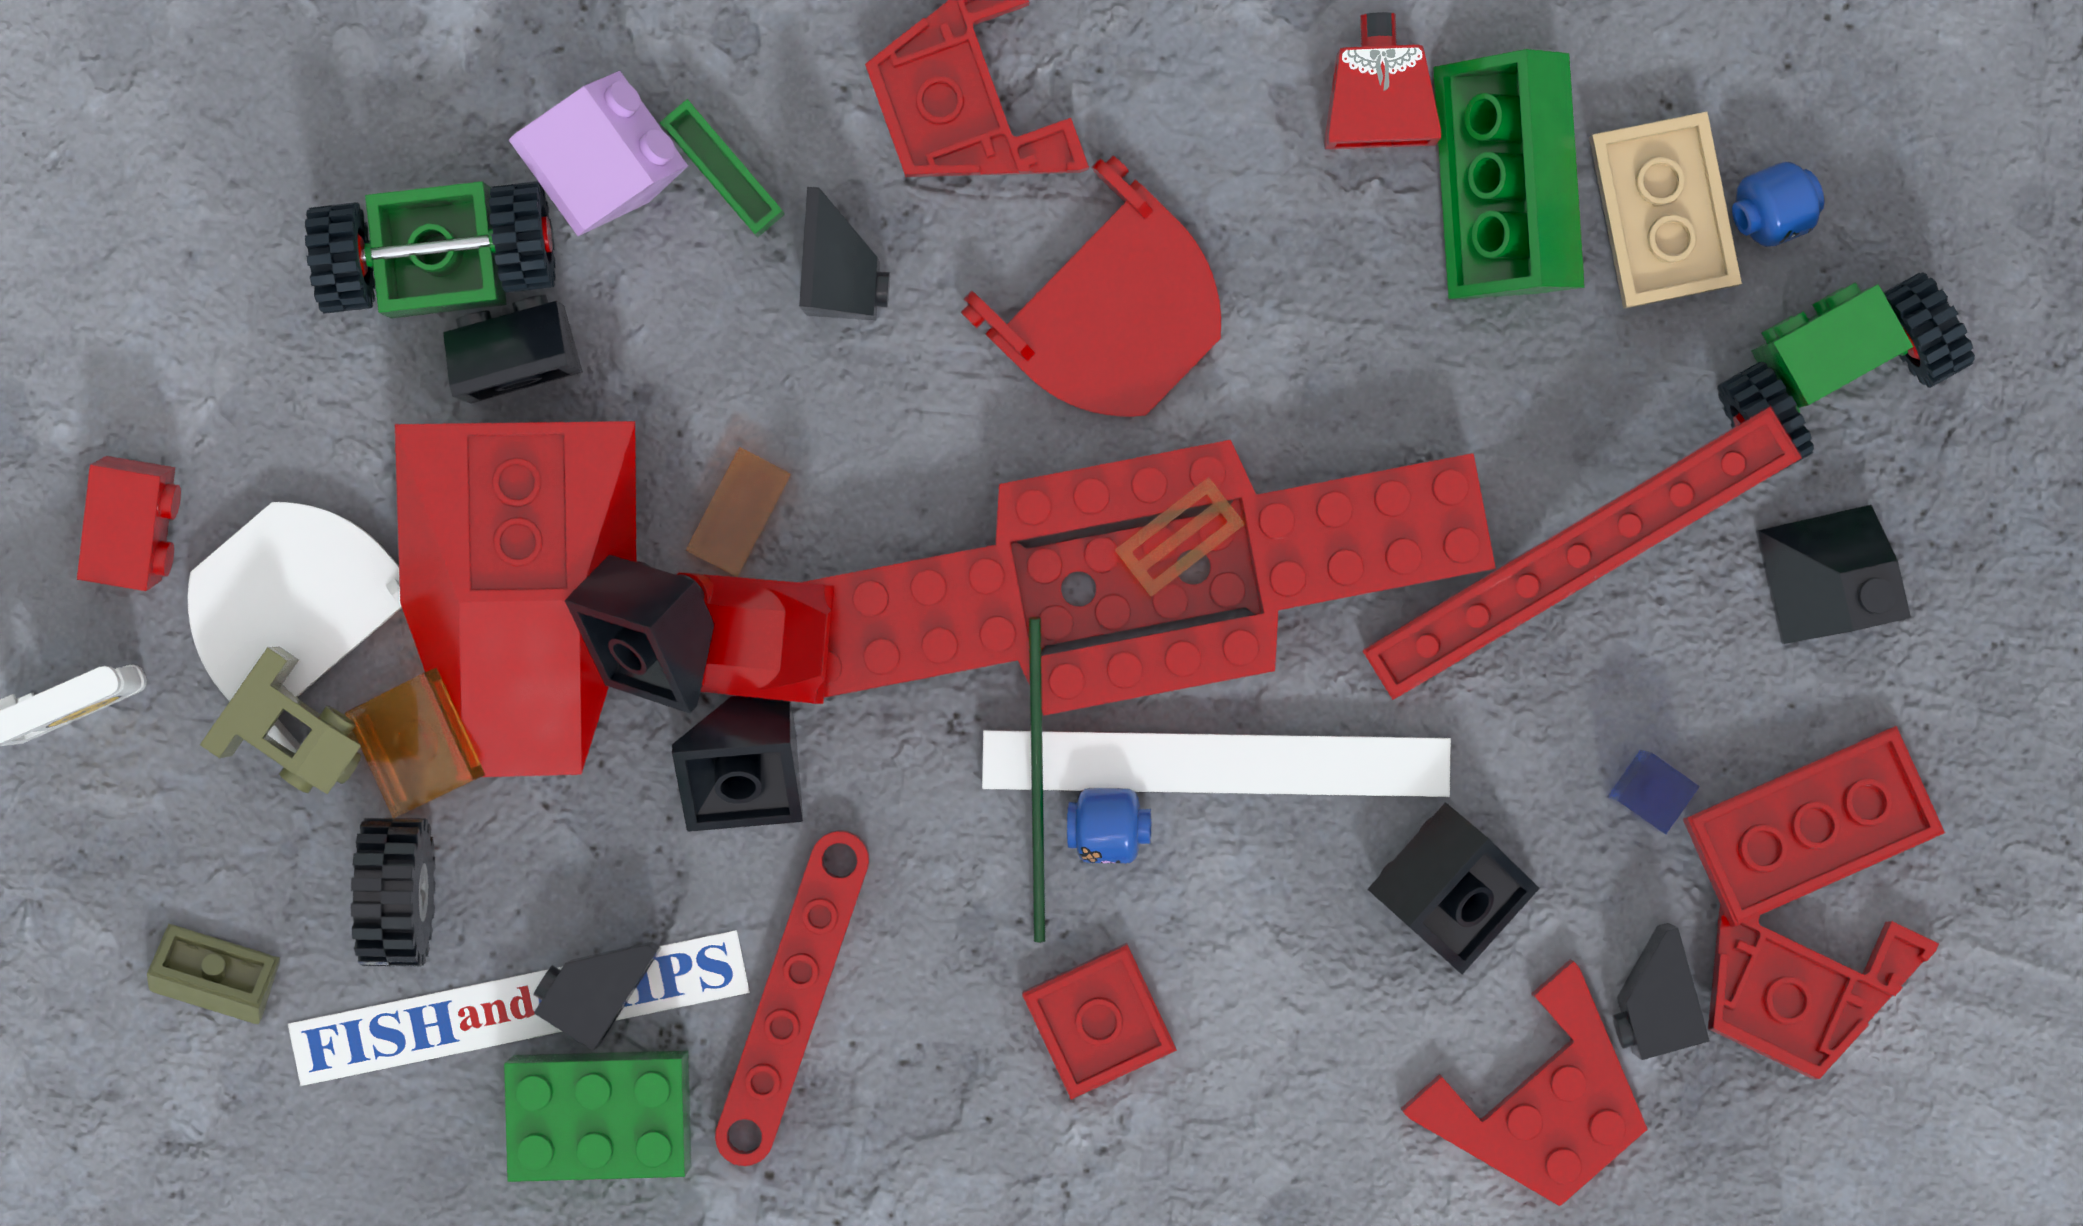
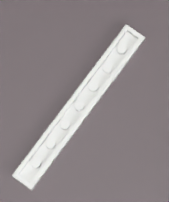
[982,730,1451,797]

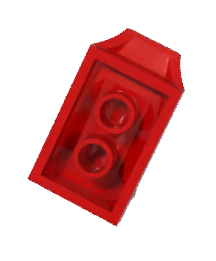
[677,572,834,704]

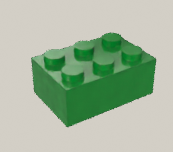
[504,1050,692,1182]

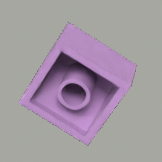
[509,71,688,236]

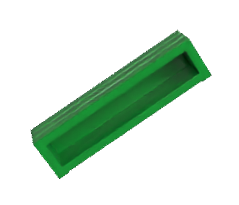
[659,99,785,238]

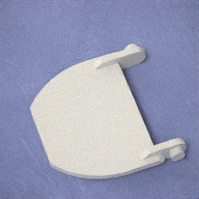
[188,502,402,753]

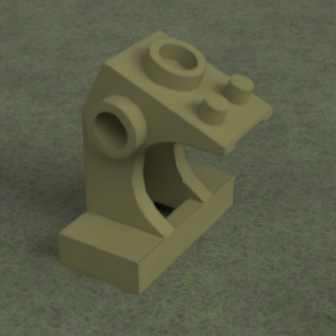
[200,647,361,794]

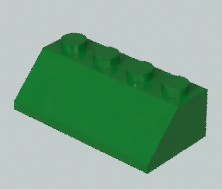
[1433,49,1585,299]

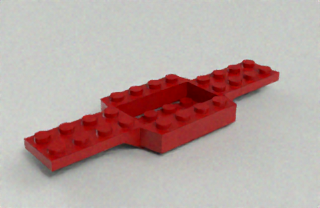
[800,440,1496,716]

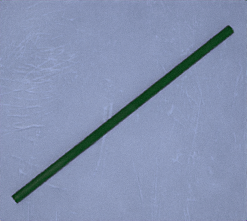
[1029,617,1045,943]

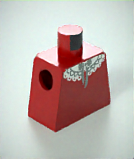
[1324,12,1441,150]

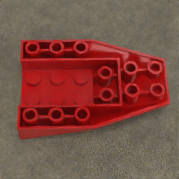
[395,421,637,778]

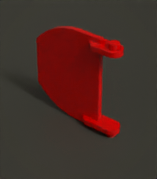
[960,155,1221,417]

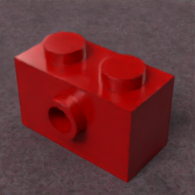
[77,456,181,591]

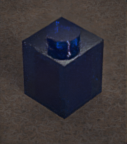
[1607,750,1700,835]

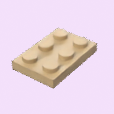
[1589,112,1742,309]

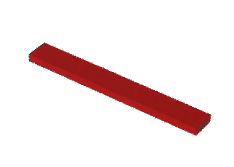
[1362,405,1802,700]

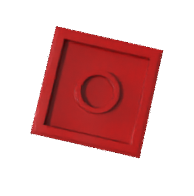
[1022,943,1177,1100]

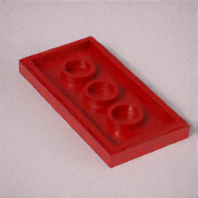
[1683,726,1945,927]

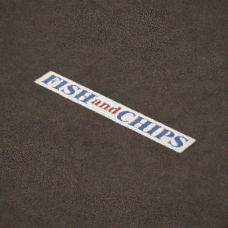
[288,930,750,1086]

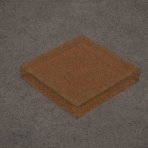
[345,668,485,818]

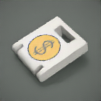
[0,665,147,746]

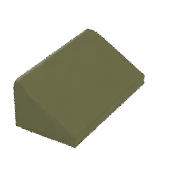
[147,923,280,1024]

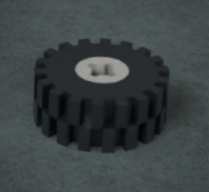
[351,818,436,967]

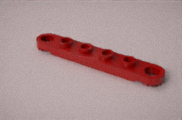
[715,830,870,1166]

